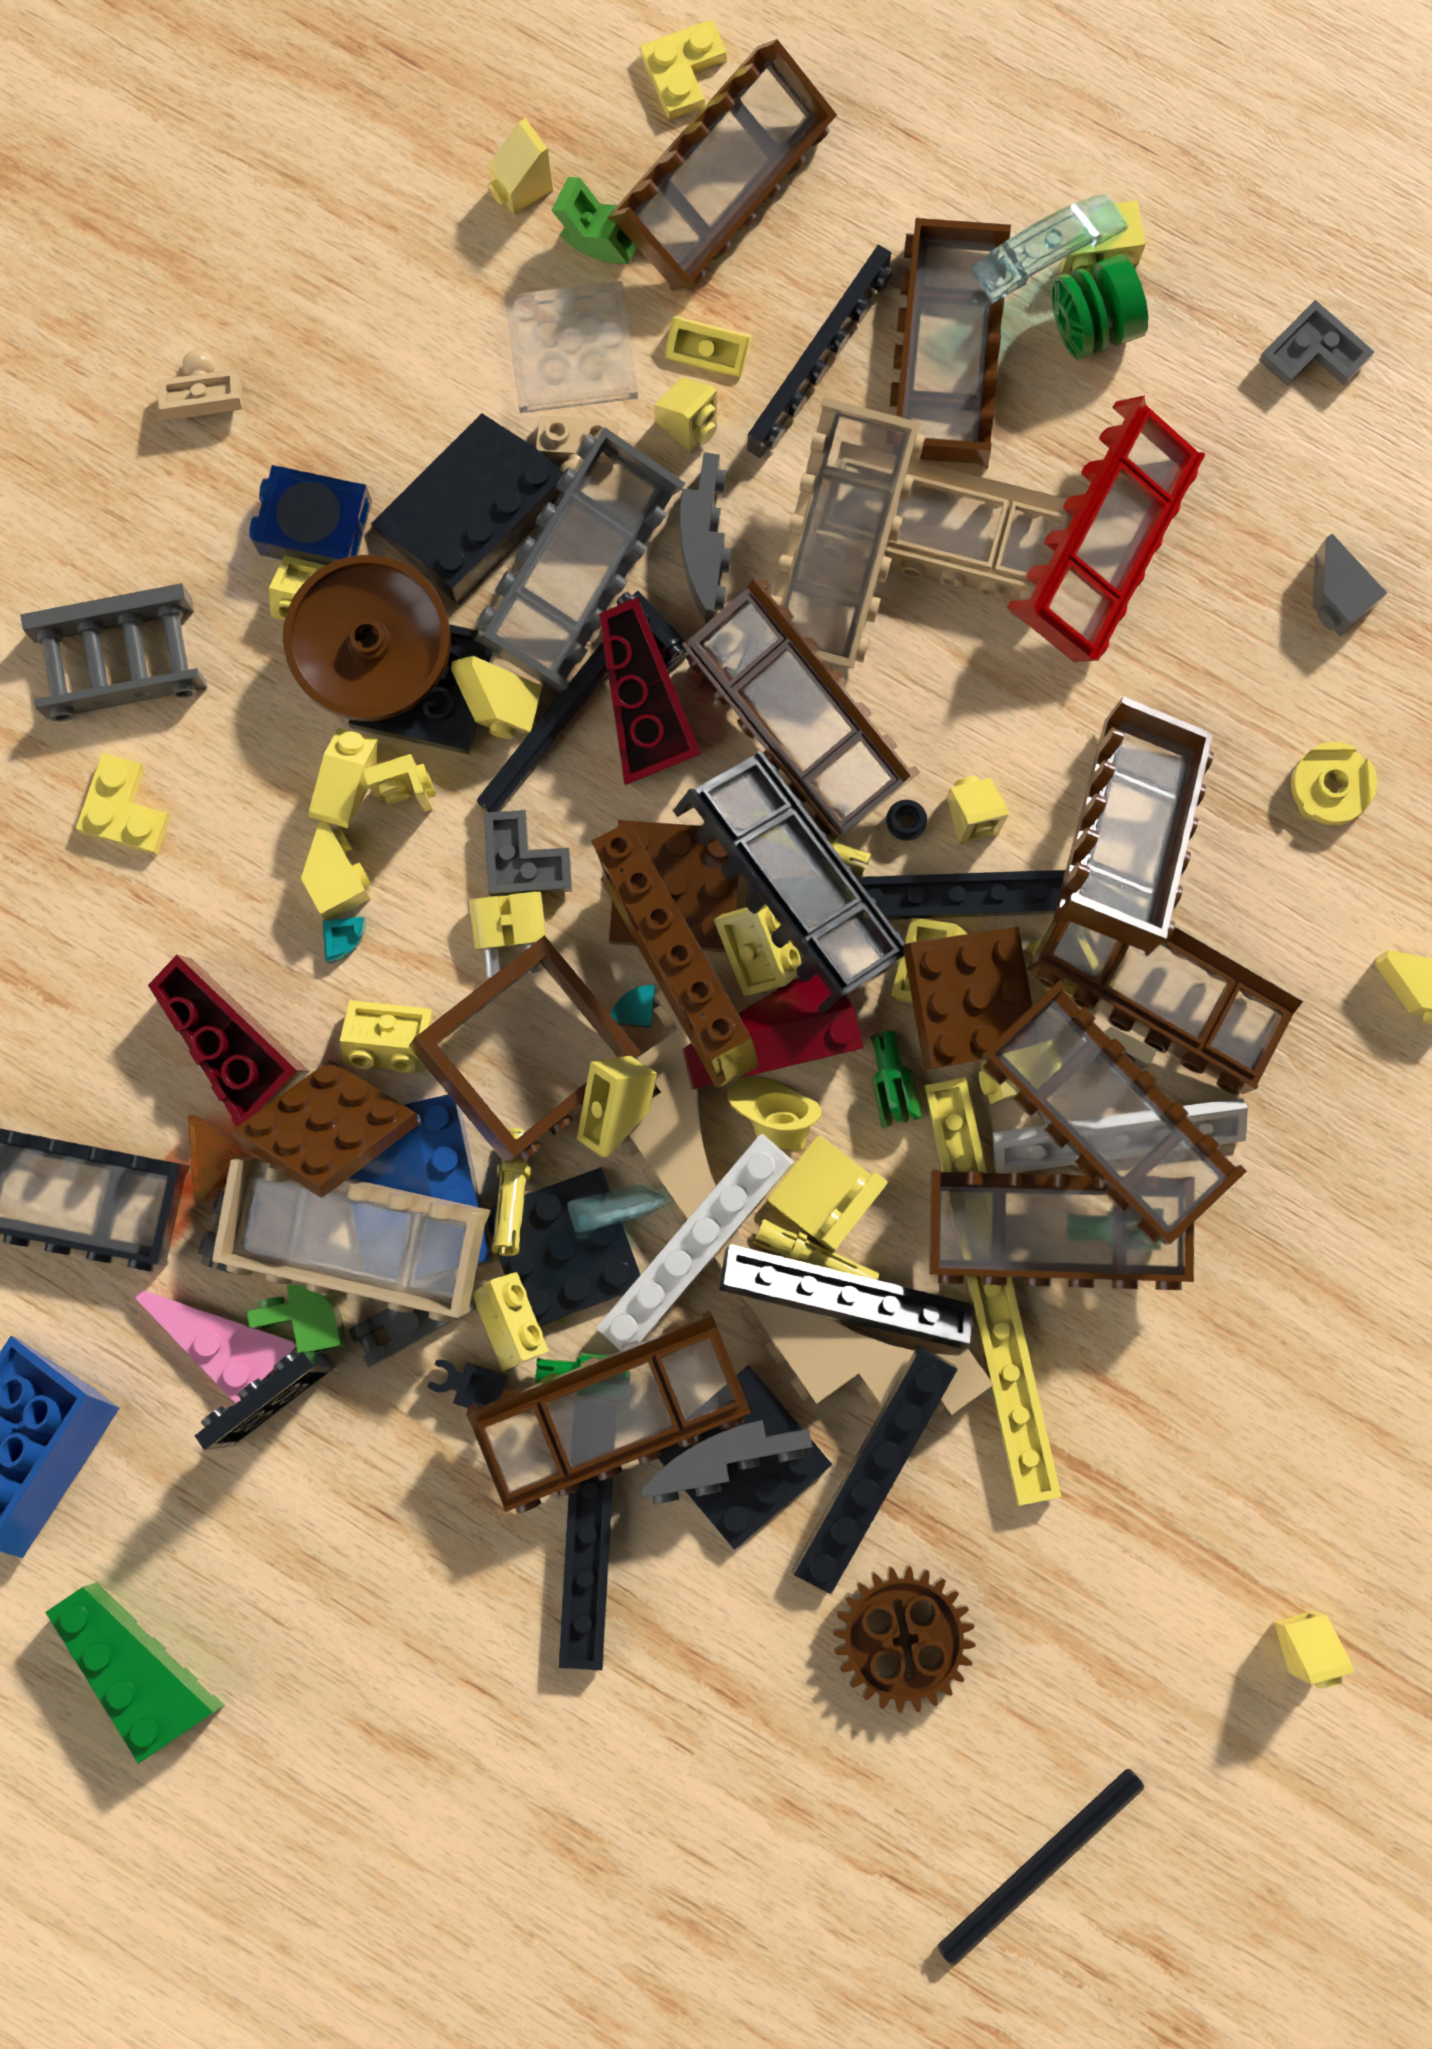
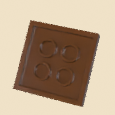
[609,820,742,952]
[903,926,1039,1070]
[234,1060,418,1199]

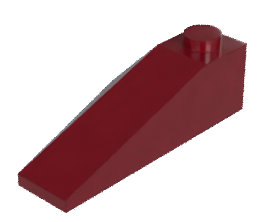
[682,975,864,1090]

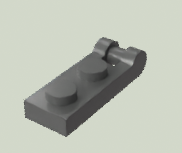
[348,1272,475,1368]

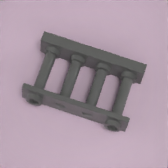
[20,583,207,722]

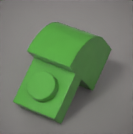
[551,177,637,264]
[247,1285,347,1353]

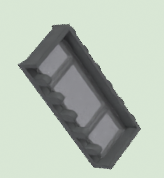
[473,427,685,694]

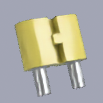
[469,892,546,978]

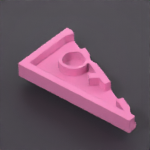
[135,1291,297,1404]

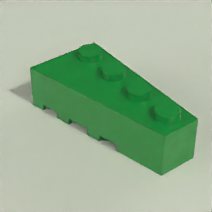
[45,1582,225,1764]

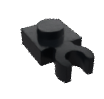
[427,1360,509,1408]

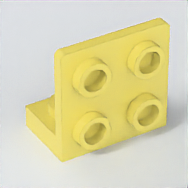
[768,1136,888,1252]

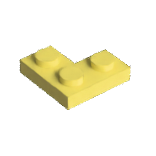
[640,19,727,120]
[76,753,171,855]

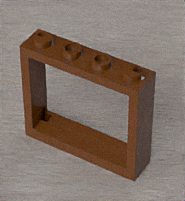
[409,935,641,1164]

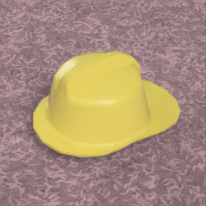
[727,1077,822,1152]

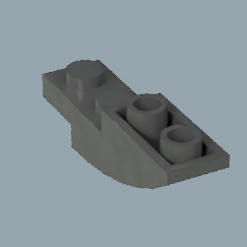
[680,452,732,623]
[641,1420,812,1504]

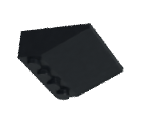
[371,413,564,605]

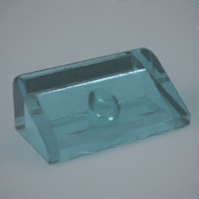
[568,1185,667,1233]

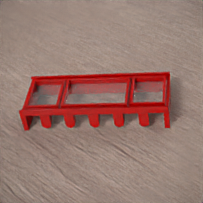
[1007,395,1206,662]

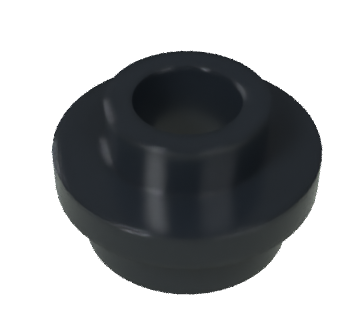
[886,799,927,841]

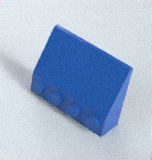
[349,1094,494,1281]
[0,1336,120,1558]

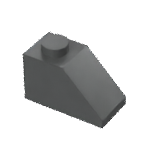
[1313,534,1387,636]

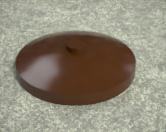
[283,555,451,721]

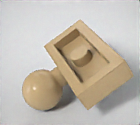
[158,349,243,421]
[536,415,620,491]

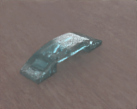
[971,193,1129,303]

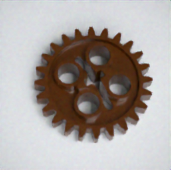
[833,1565,976,1713]

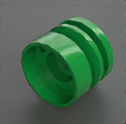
[1051,254,1149,360]

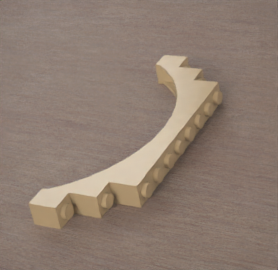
[622,990,994,1415]

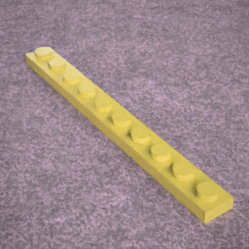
[923,1077,1062,1506]

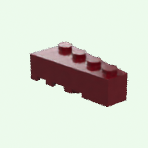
[599,597,701,786]
[148,954,310,1127]

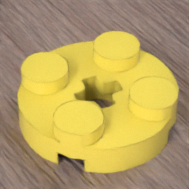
[1291,742,1377,826]

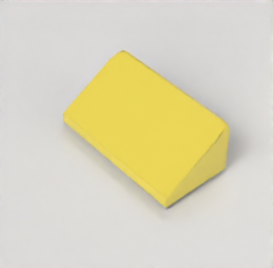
[664,316,752,378]

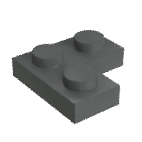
[1259,300,1375,386]
[484,810,572,897]

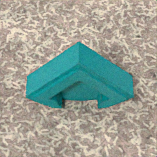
[322,917,366,964]
[611,985,655,1028]

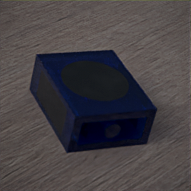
[249,465,372,565]

